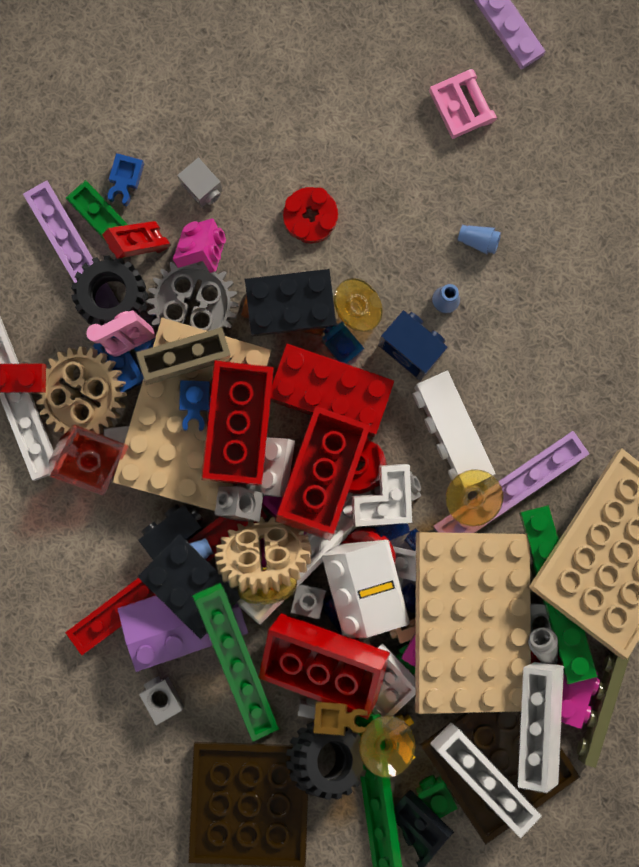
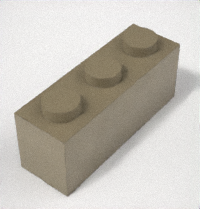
[136,327,231,385]

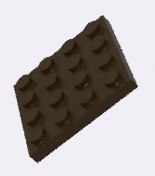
[420,711,580,845]
[188,741,308,867]

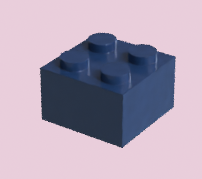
[378,310,448,381]

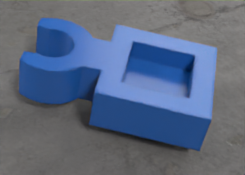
[108,153,144,206]
[179,380,209,431]

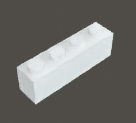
[413,370,496,489]
[518,662,564,793]
[430,723,541,838]

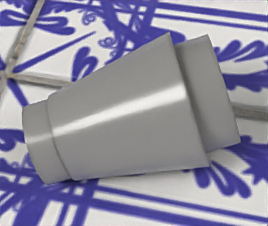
[528,628,558,665]

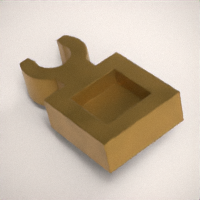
[314,702,368,735]

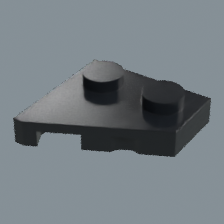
[394,789,454,867]

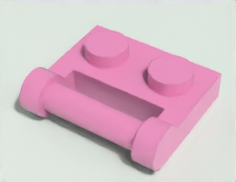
[429,69,497,139]
[86,310,156,357]

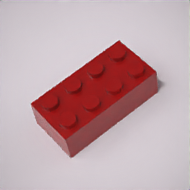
[270,344,395,437]
[201,360,274,486]
[275,406,371,541]
[259,613,390,719]

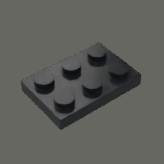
[245,269,336,337]
[137,534,243,640]

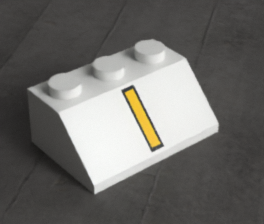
[322,540,410,638]

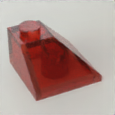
[49,424,128,496]

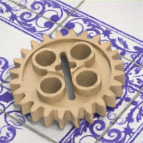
[36,347,127,439]
[215,517,312,594]

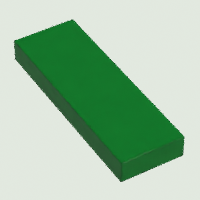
[66,180,128,259]

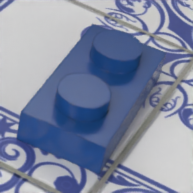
[93,336,144,393]

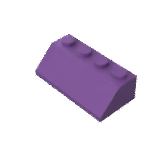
[118,574,248,672]

